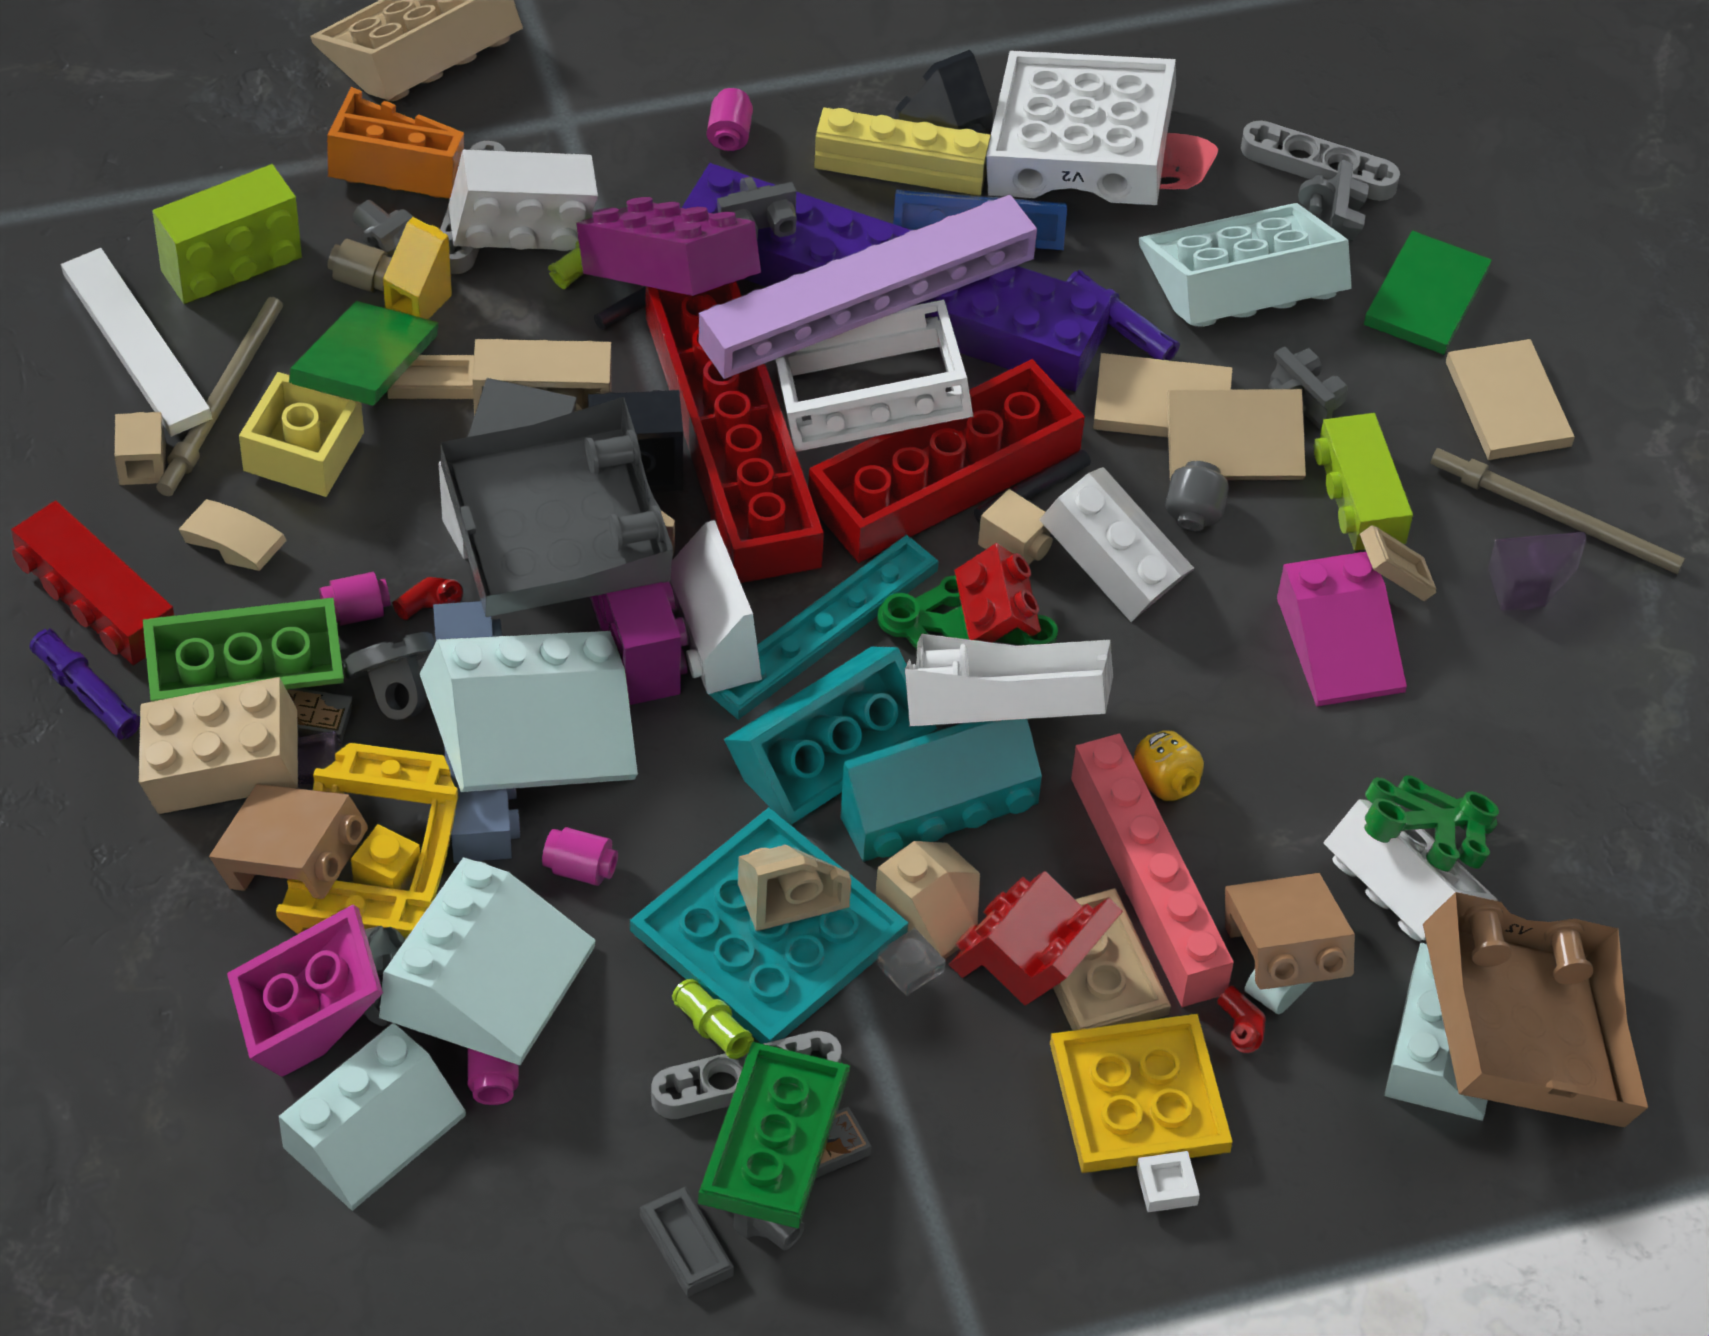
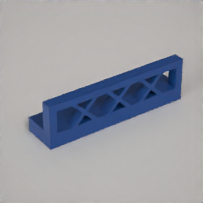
[893,189,1067,250]

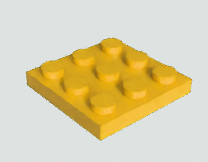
[1050,1014,1233,1173]

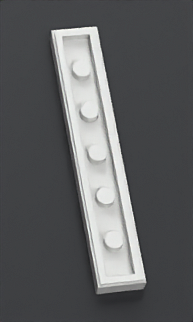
[61,248,212,437]

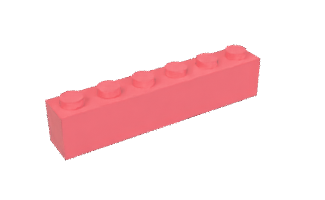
[1071,733,1234,1007]

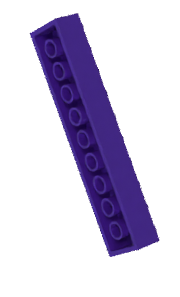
[682,163,1111,392]

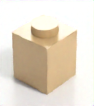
[115,412,166,485]
[978,489,1053,565]

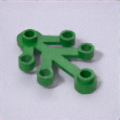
[877,575,1058,677]
[1364,775,1499,872]

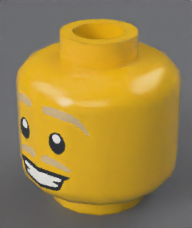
[1134,730,1204,801]

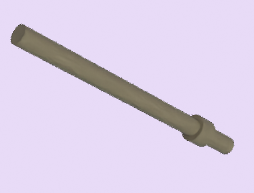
[156,297,283,496]
[1430,448,1685,575]

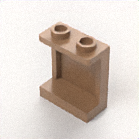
[209,784,368,899]
[1225,873,1355,990]

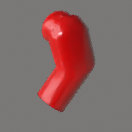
[392,577,464,620]
[1217,986,1266,1053]

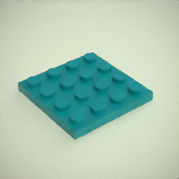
[630,807,909,1044]

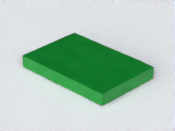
[1364,230,1492,355]

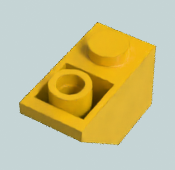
[383,217,452,319]

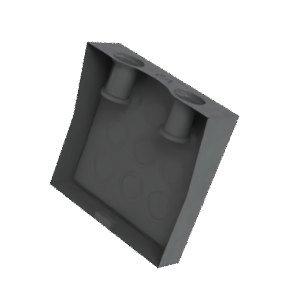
[441,397,673,617]

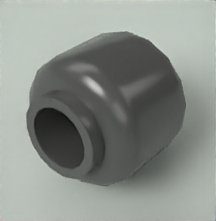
[1165,461,1229,532]

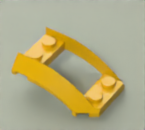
[276,743,458,940]

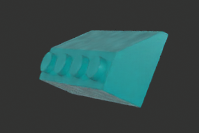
[724,647,937,825]
[840,719,1042,862]

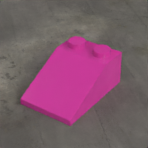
[1277,551,1407,707]
[227,904,383,1077]

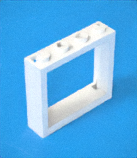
[775,300,973,452]

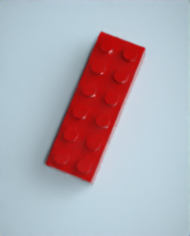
[808,359,1085,563]

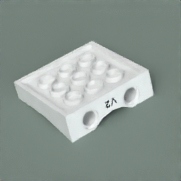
[986,51,1176,205]
[905,634,1113,726]

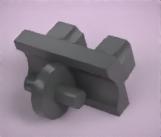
[1298,159,1369,241]
[717,176,797,239]
[1268,347,1348,431]

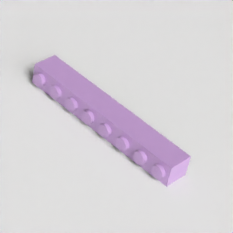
[699,195,1037,379]

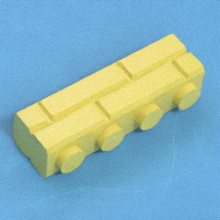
[814,107,991,196]

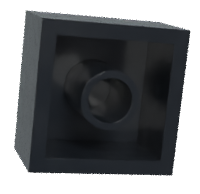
[588,390,684,492]

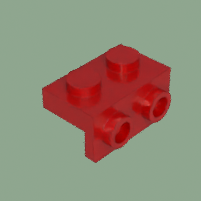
[954,542,1041,643]

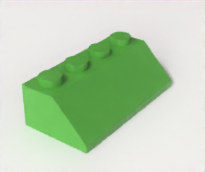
[143,598,344,702]

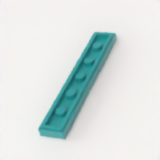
[706,535,939,720]

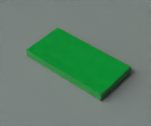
[289,301,439,406]
[698,1042,850,1229]

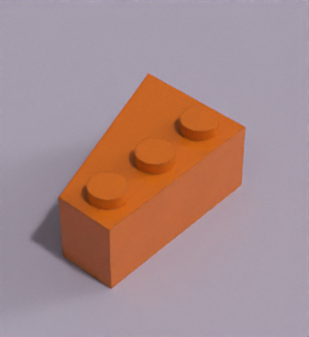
[327,87,464,199]

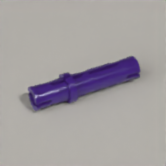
[1066,270,1180,361]
[29,628,140,740]

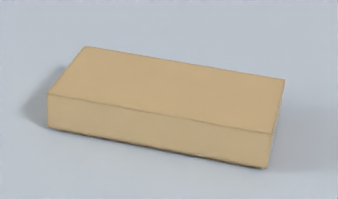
[388,355,474,399]
[1360,525,1437,601]

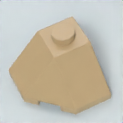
[876,841,980,962]
[738,845,851,931]

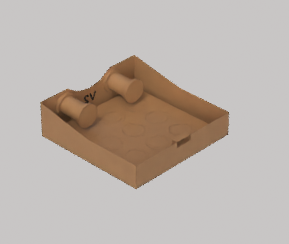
[1423,892,1648,1128]

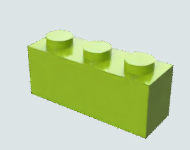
[1314,413,1413,551]

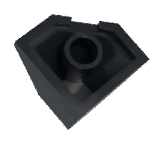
[894,50,993,135]

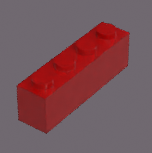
[11,500,174,666]

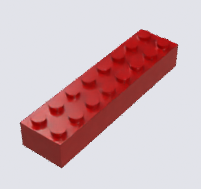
[646,281,824,583]

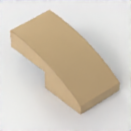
[179,499,287,571]

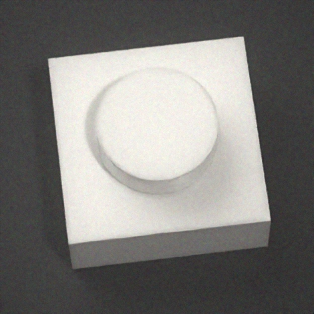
[1136,1151,1200,1212]

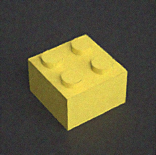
[239,372,364,497]

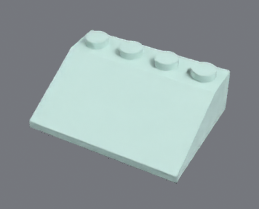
[1139,203,1351,327]
[420,631,638,792]
[379,857,595,1065]

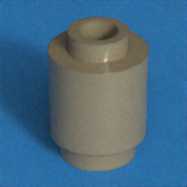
[328,239,392,293]

